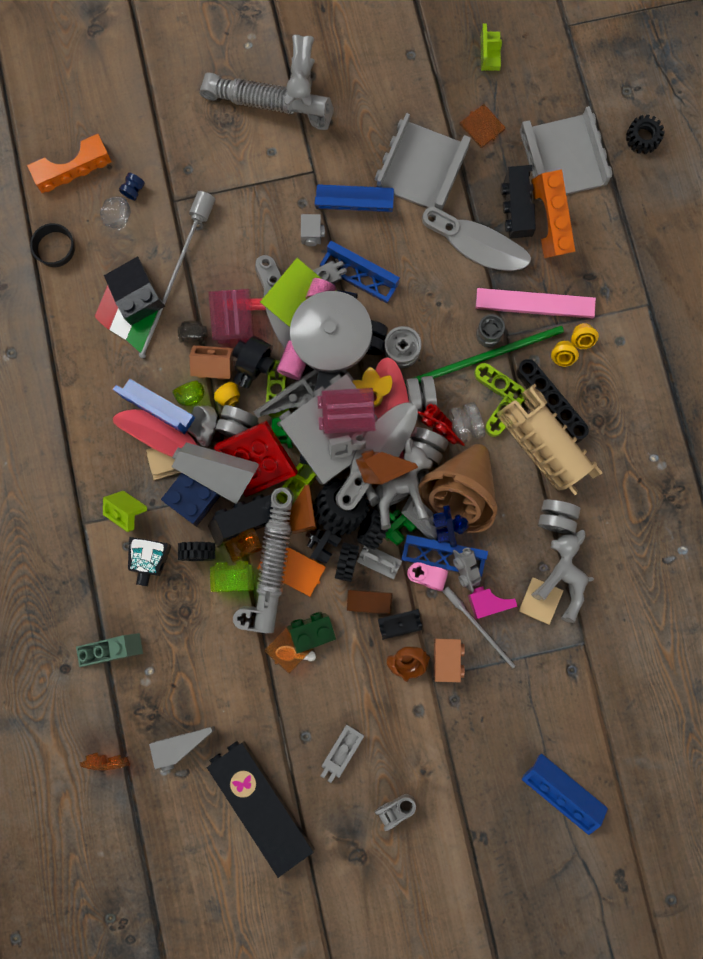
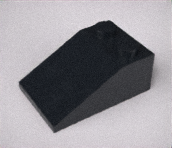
[104,256,165,326]

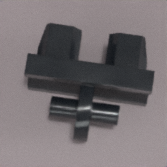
[306,529,342,564]

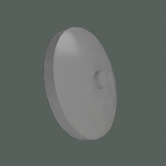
[290,291,372,372]

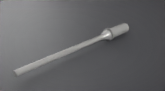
[442,586,515,668]

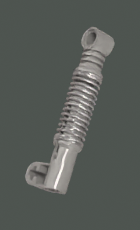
[199,73,334,130]
[233,487,294,633]

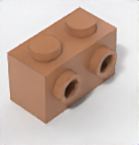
[189,345,233,380]
[434,639,465,682]

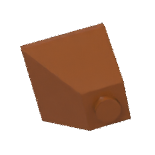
[356,449,418,485]
[287,485,317,534]

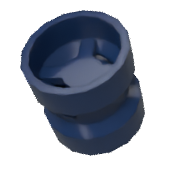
[119,173,145,201]

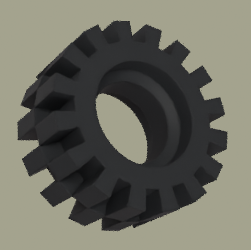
[626,114,665,154]
[357,509,389,550]
[178,542,216,561]
[335,542,359,582]

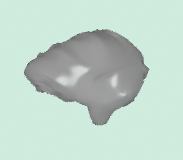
[187,405,218,447]

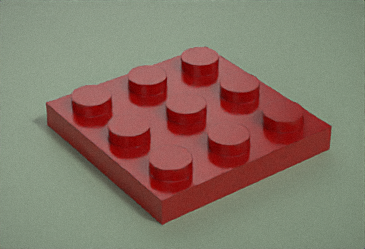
[214,421,298,497]

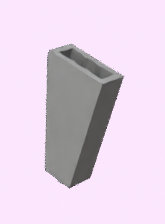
[172,442,259,504]

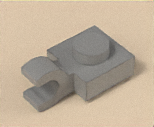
[329,432,366,460]

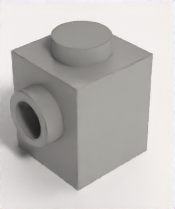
[301,214,325,246]

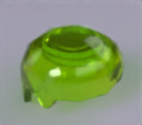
[172,380,205,406]

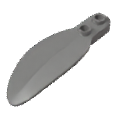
[422,207,531,271]
[255,255,291,349]
[336,402,418,510]

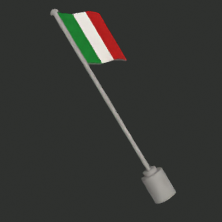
[95,191,216,358]

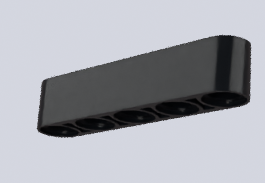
[516,359,589,443]

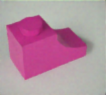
[468,586,517,619]

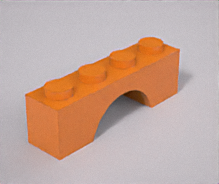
[27,134,112,193]

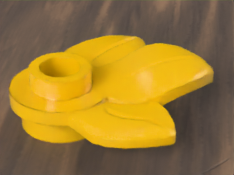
[352,367,392,407]

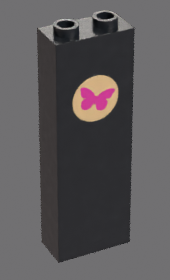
[206,741,315,878]

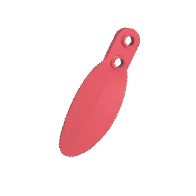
[370,358,409,459]
[113,409,199,457]

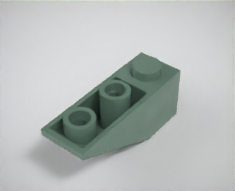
[76,633,143,667]

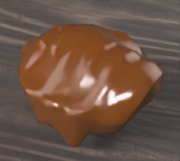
[387,647,430,682]

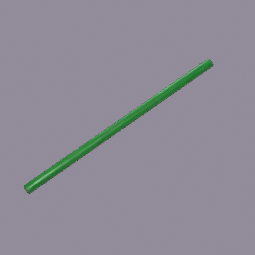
[404,326,564,388]

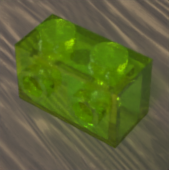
[210,561,254,593]

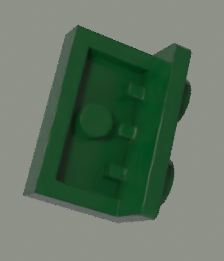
[287,612,336,654]

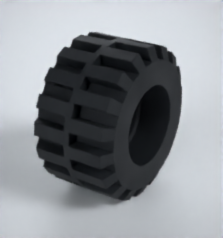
[313,478,370,535]

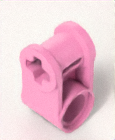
[407,562,449,591]

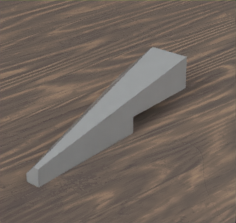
[253,369,354,418]

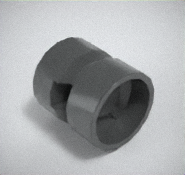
[476,314,505,347]

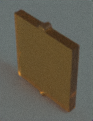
[460,104,506,148]
[264,628,314,674]

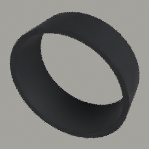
[30,223,75,267]

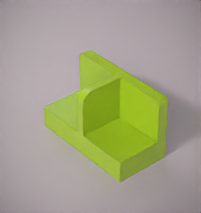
[480,23,502,71]
[103,491,147,532]

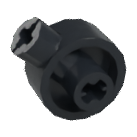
[232,336,276,389]

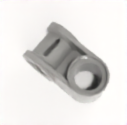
[374,794,416,831]

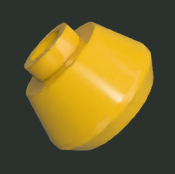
[571,323,599,349]
[551,341,579,367]
[214,382,240,407]

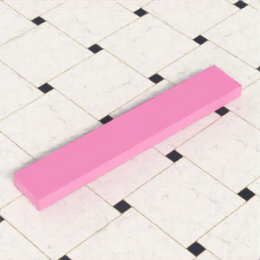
[475,288,596,319]

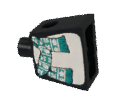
[128,537,171,587]

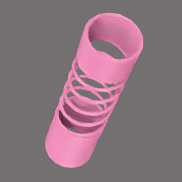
[277,278,336,380]

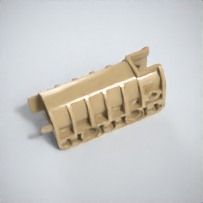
[497,384,602,495]

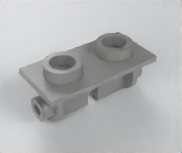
[357,546,402,580]
[453,548,481,593]

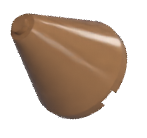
[418,444,498,533]

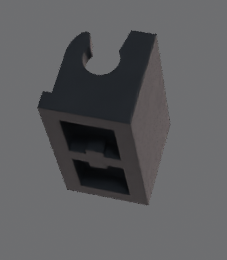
[378,609,423,640]

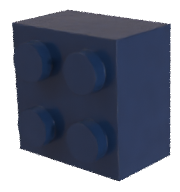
[161,473,221,527]

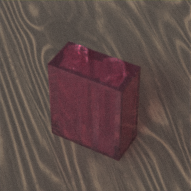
[208,289,254,344]
[317,388,376,435]

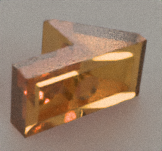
[225,528,262,563]

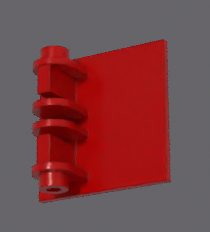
[418,404,465,446]

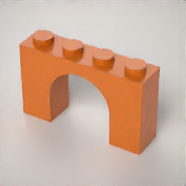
[531,169,576,258]

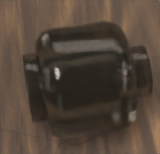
[177,320,208,347]

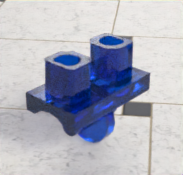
[433,505,469,547]

